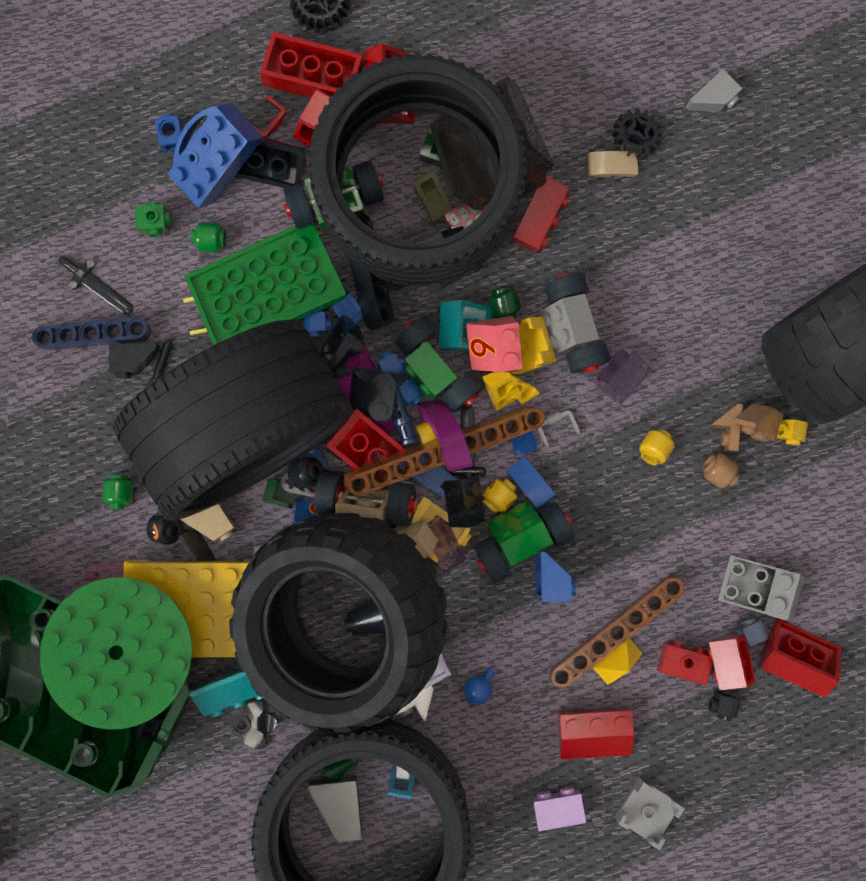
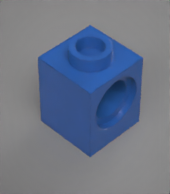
[155,114,183,152]

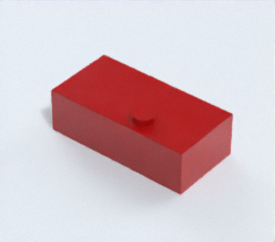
[260,32,363,98]

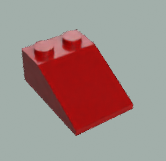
[325,409,406,490]

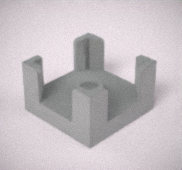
[614,777,685,850]

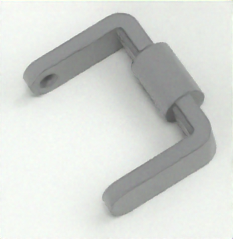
[538,411,580,448]

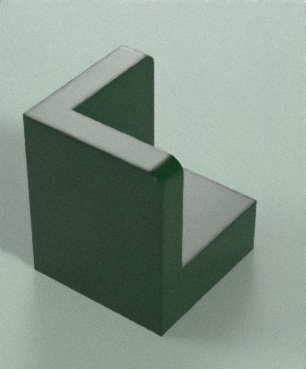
[420,133,453,170]
[262,478,296,509]

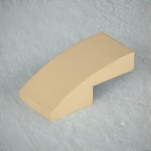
[588,151,638,178]

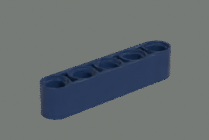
[32,318,152,350]

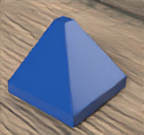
[511,431,538,456]

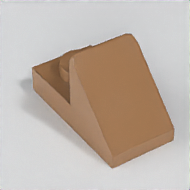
[708,404,743,452]

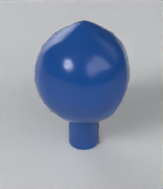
[464,667,496,705]

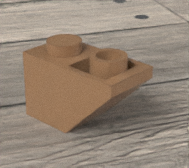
[734,403,783,442]

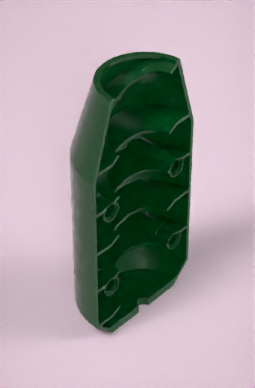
[0,575,190,798]

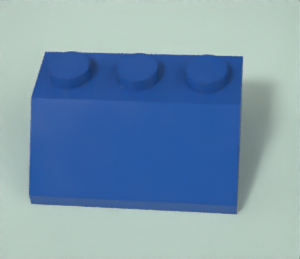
[535,551,576,602]

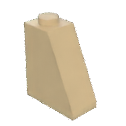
[180,503,237,542]

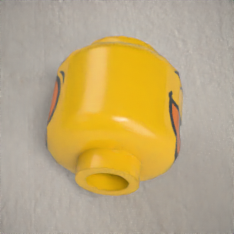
[482,479,517,514]

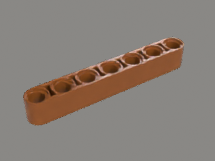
[549,577,685,688]

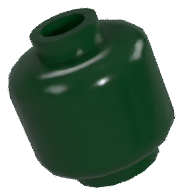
[488,285,521,318]

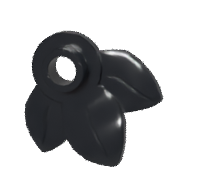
[230,701,278,749]

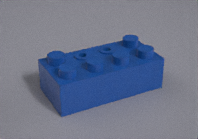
[168,103,263,208]

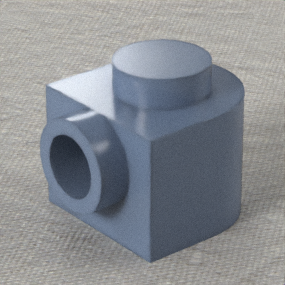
[734,617,769,647]

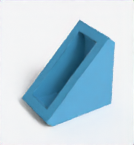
[387,764,415,799]

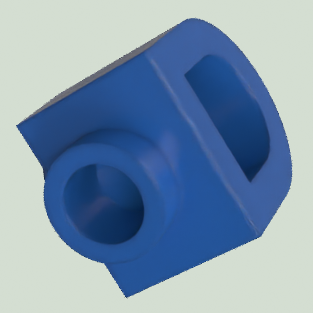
[304,312,333,338]
[377,350,406,377]
[397,378,423,407]

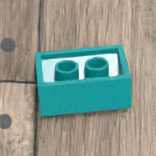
[190,670,263,718]

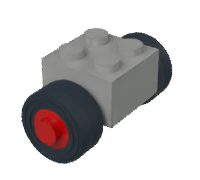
[538,273,611,373]

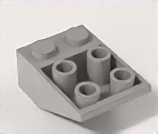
[718,555,805,622]

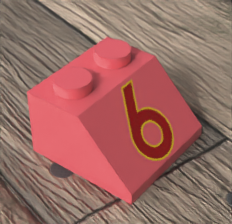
[466,316,523,372]

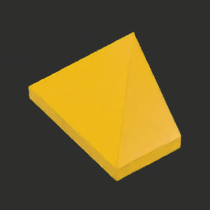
[592,638,643,685]

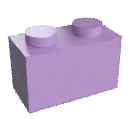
[532,787,586,831]

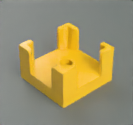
[504,317,557,376]

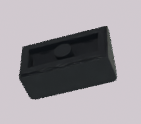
[179,529,217,561]

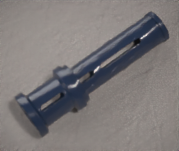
[393,372,420,445]

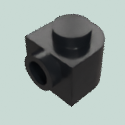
[708,692,741,721]

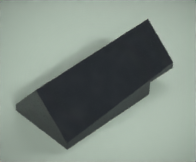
[234,137,305,188]

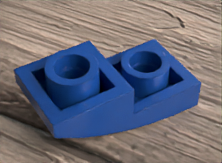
[507,456,557,510]

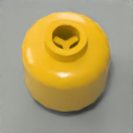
[639,430,675,465]

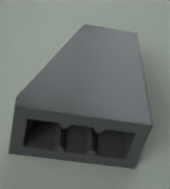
[308,777,363,845]

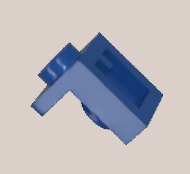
[330,289,363,323]

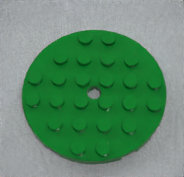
[40,577,193,729]

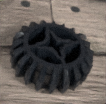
[289,0,351,33]

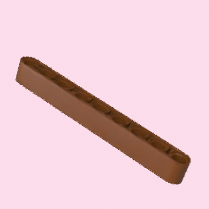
[344,406,545,496]

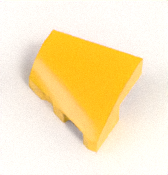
[482,372,540,411]

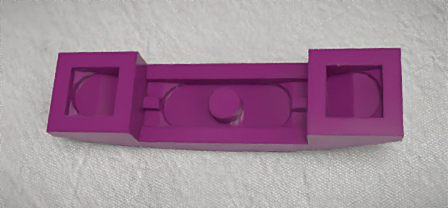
[416,400,472,471]

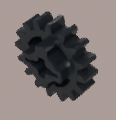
[612,108,663,159]

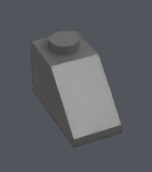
[686,69,742,111]

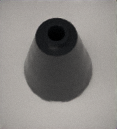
[344,598,386,635]

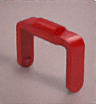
[250,95,286,138]

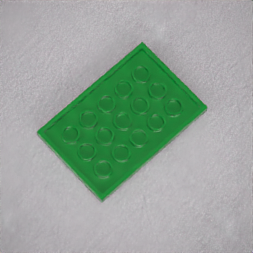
[184,224,348,345]

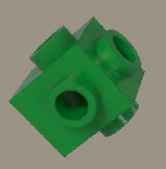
[135,202,172,237]

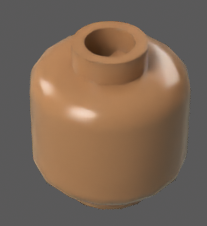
[702,453,739,488]

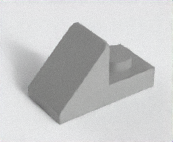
[394,685,434,722]

